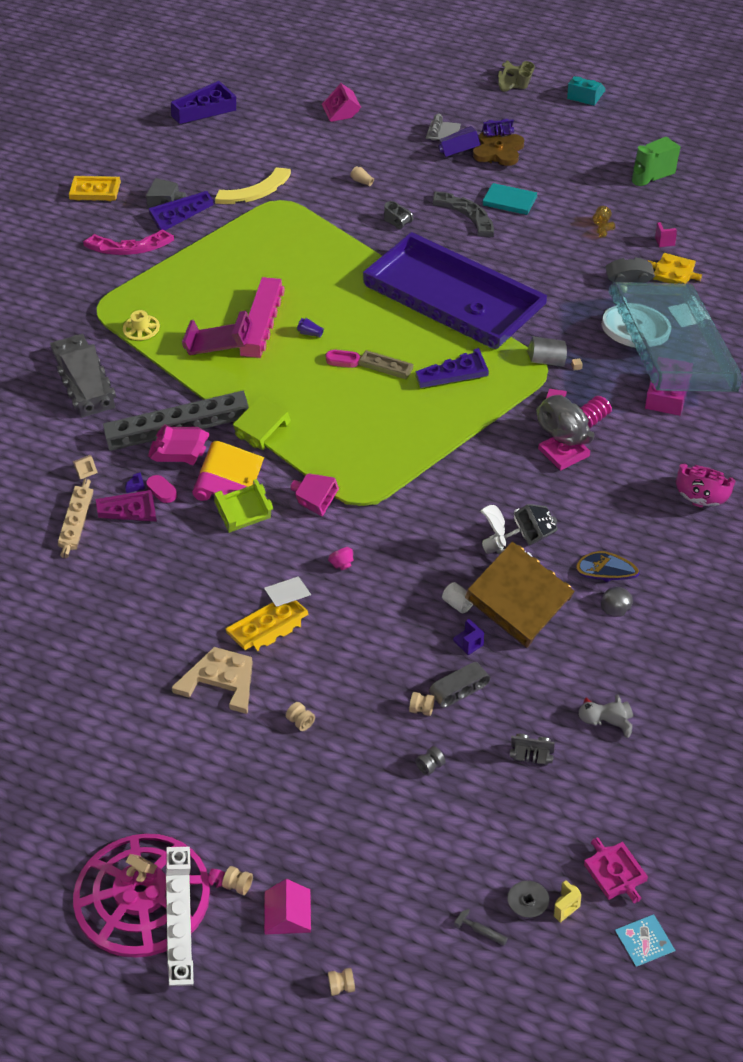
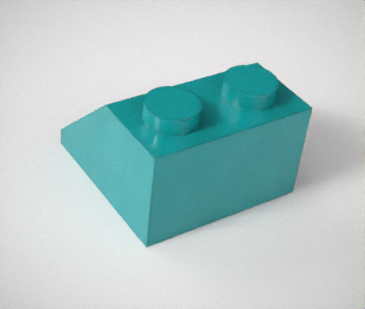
[567,76,606,106]

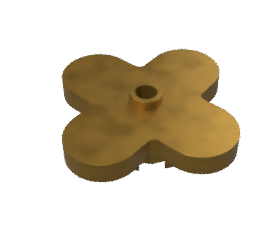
[473,132,524,166]

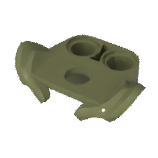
[498,60,535,92]

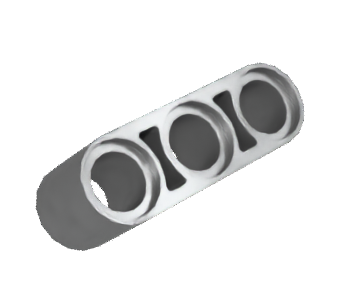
[429,662,491,708]

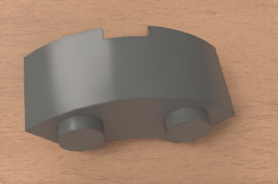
[605,257,655,286]

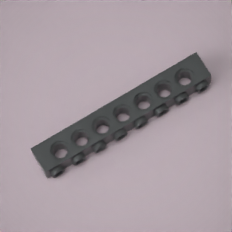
[103,390,249,451]

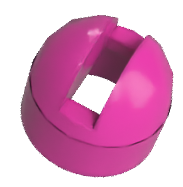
[208,869,226,888]

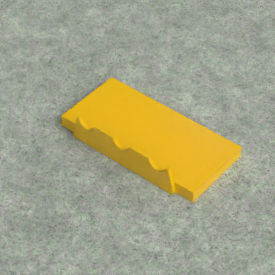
[225,600,309,651]

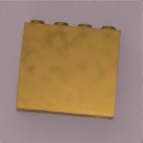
[465,542,575,648]

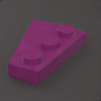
[95,490,157,522]

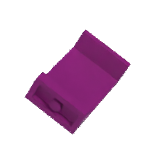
[182,311,252,355]

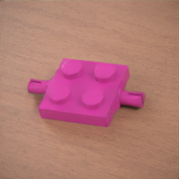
[584,837,648,903]

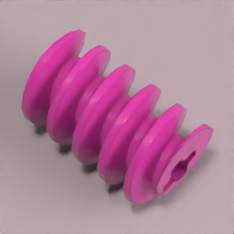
[580,396,612,428]

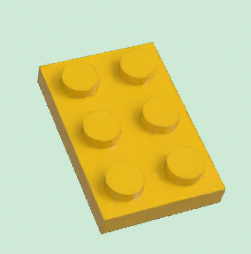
[69,176,121,201]

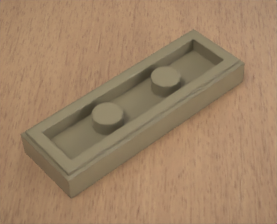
[358,350,413,379]

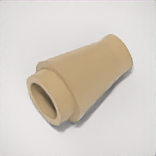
[350,166,374,186]

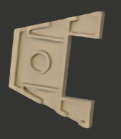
[172,647,253,714]

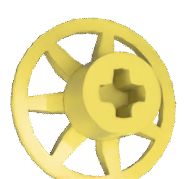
[123,310,160,341]

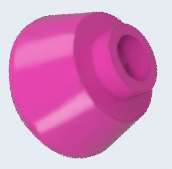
[328,547,354,571]

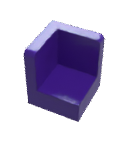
[453,619,484,655]

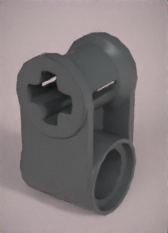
[384,201,414,229]

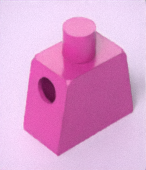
[291,473,339,517]

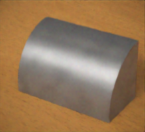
[527,336,567,367]

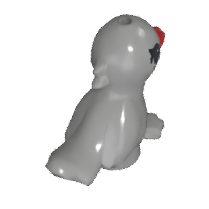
[579,694,633,738]

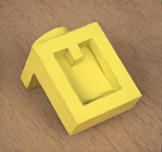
[554,880,581,923]

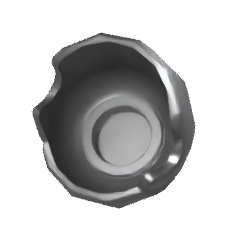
[601,586,633,617]

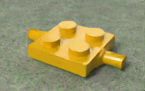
[648,253,702,287]

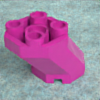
[148,424,209,465]

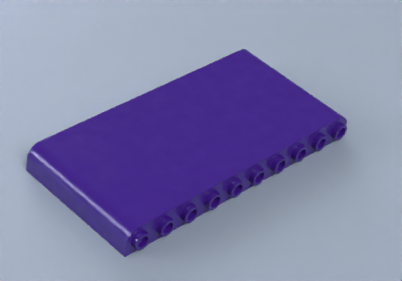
[363,232,547,349]

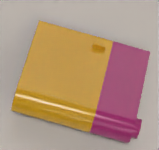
[192,441,264,501]

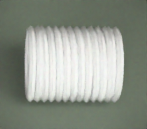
[442,582,473,613]

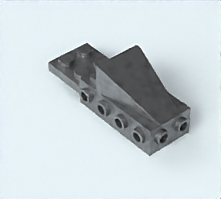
[50,334,116,418]

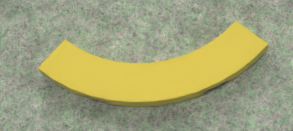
[215,167,291,204]

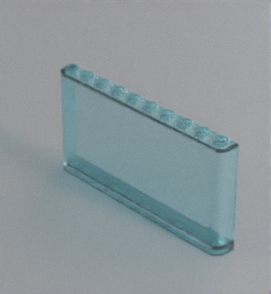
[609,282,742,392]

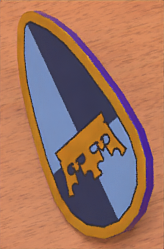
[577,551,639,583]

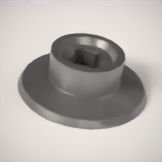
[508,881,549,917]

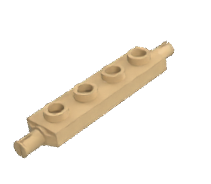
[58,479,93,558]

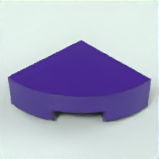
[125,472,145,493]

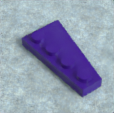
[149,191,214,231]
[416,348,489,388]

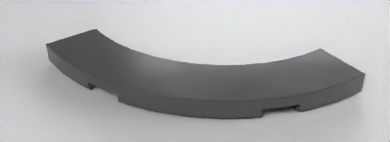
[433,191,494,237]

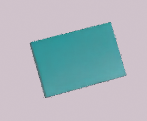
[483,183,537,215]

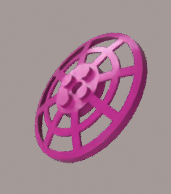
[73,834,210,958]

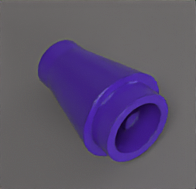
[297,318,324,338]

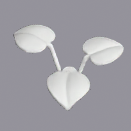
[480,505,533,557]

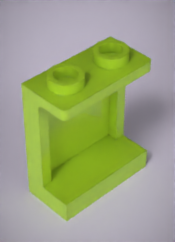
[233,396,291,450]
[214,479,273,533]

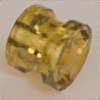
[593,206,612,226]

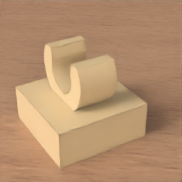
[73,455,98,480]
[126,854,157,882]

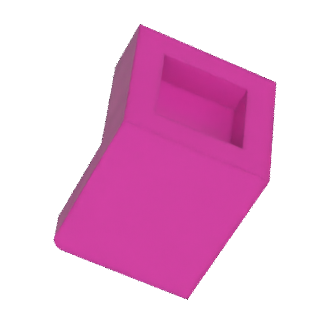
[655,222,677,247]

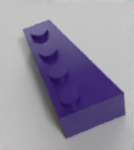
[171,81,236,124]

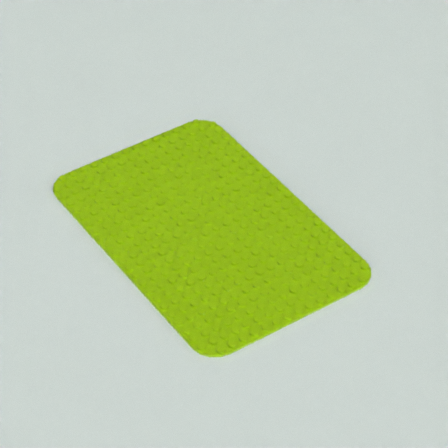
[97,200,548,506]

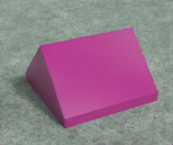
[264,879,311,935]

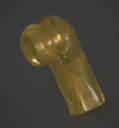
[597,221,615,238]

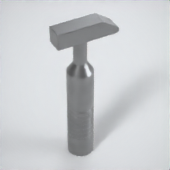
[454,909,508,946]

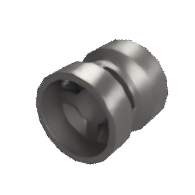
[415,746,446,776]

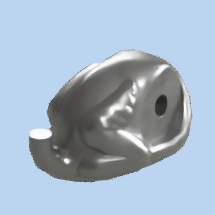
[536,395,595,446]

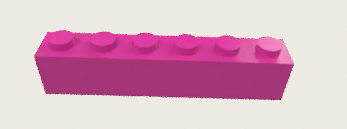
[240,277,285,358]

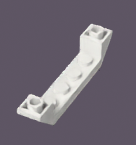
[166,847,194,986]

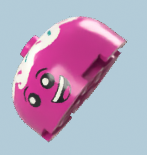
[676,464,736,507]

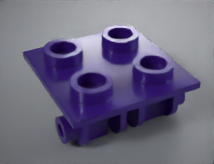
[481,119,514,137]

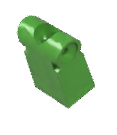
[632,137,681,186]

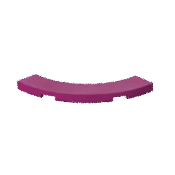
[83,229,174,255]

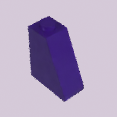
[438,126,480,157]

